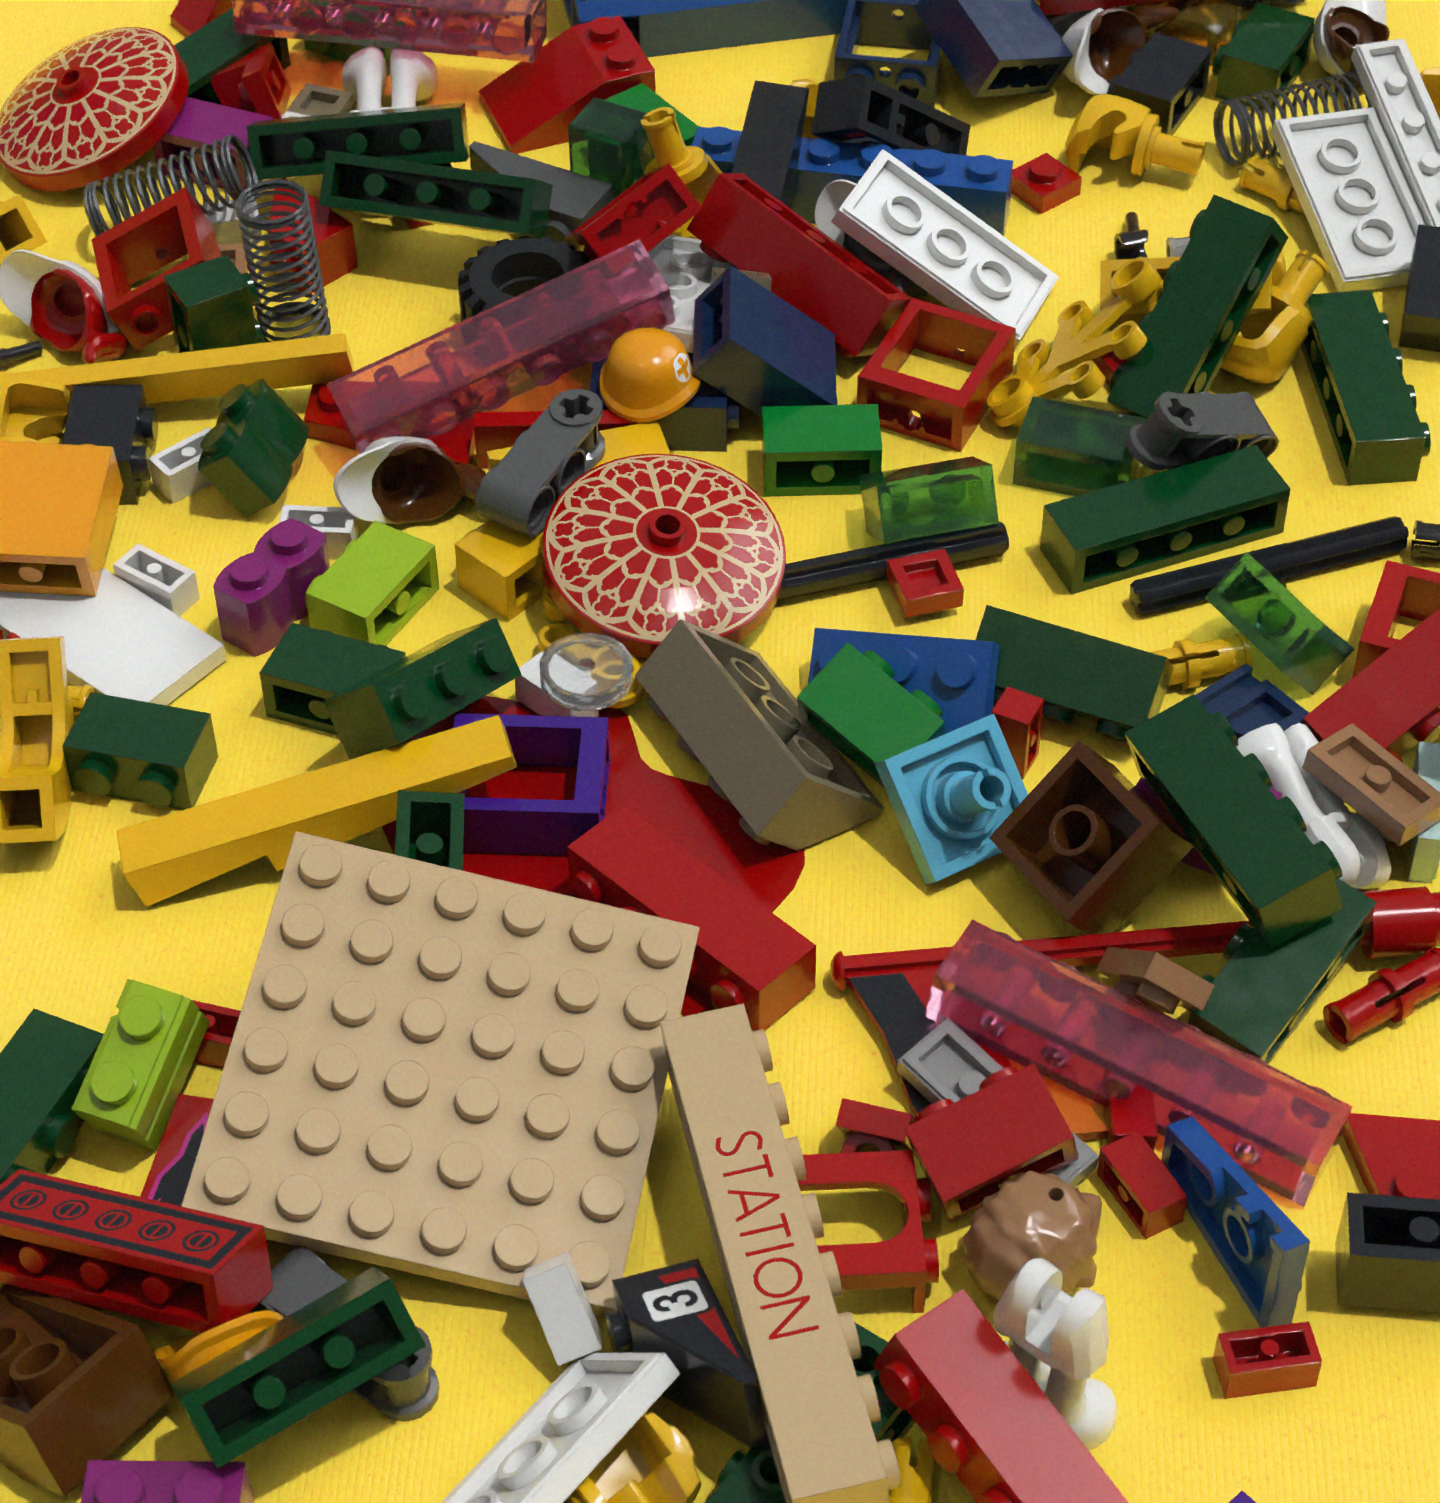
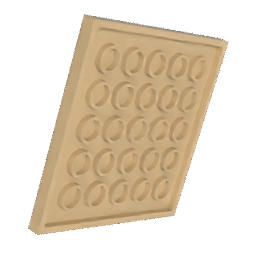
[182,831,700,1318]

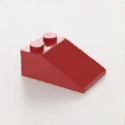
[479,15,656,154]

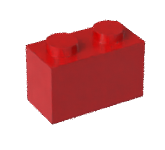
[905,1063,1078,1223]

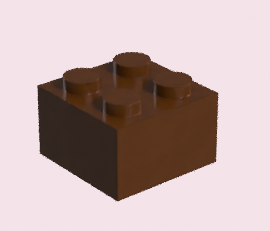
[989,740,1194,935]

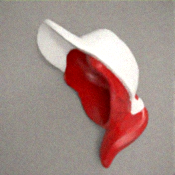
[0,249,129,364]

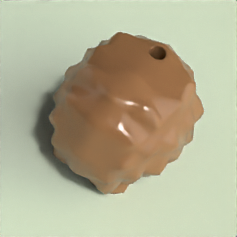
[963,1171,1102,1302]

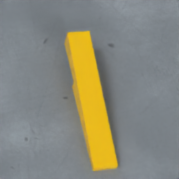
[116,715,517,907]

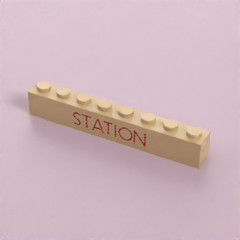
[660,1004,901,1503]

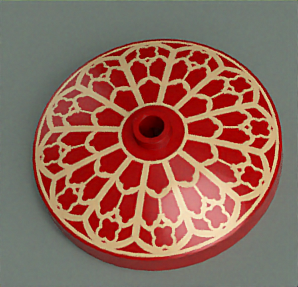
[0,27,189,191]
[541,454,786,658]

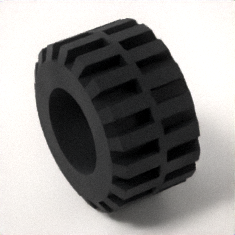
[458,236,599,376]

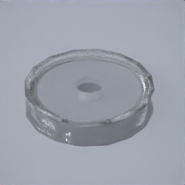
[539,633,633,711]

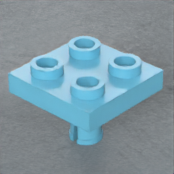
[875,714,1028,885]

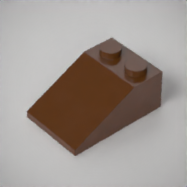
[0,1284,175,1497]

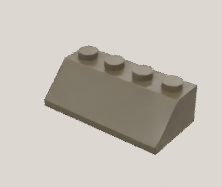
[635,619,884,851]

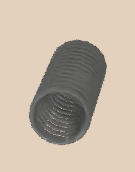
[1213,70,1372,167]
[83,134,259,236]
[235,179,331,343]

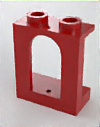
[798,1150,939,1313]

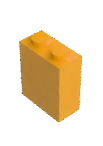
[0,441,123,596]

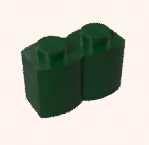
[198,379,309,517]

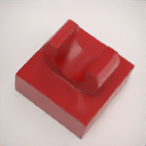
[835,1098,915,1153]

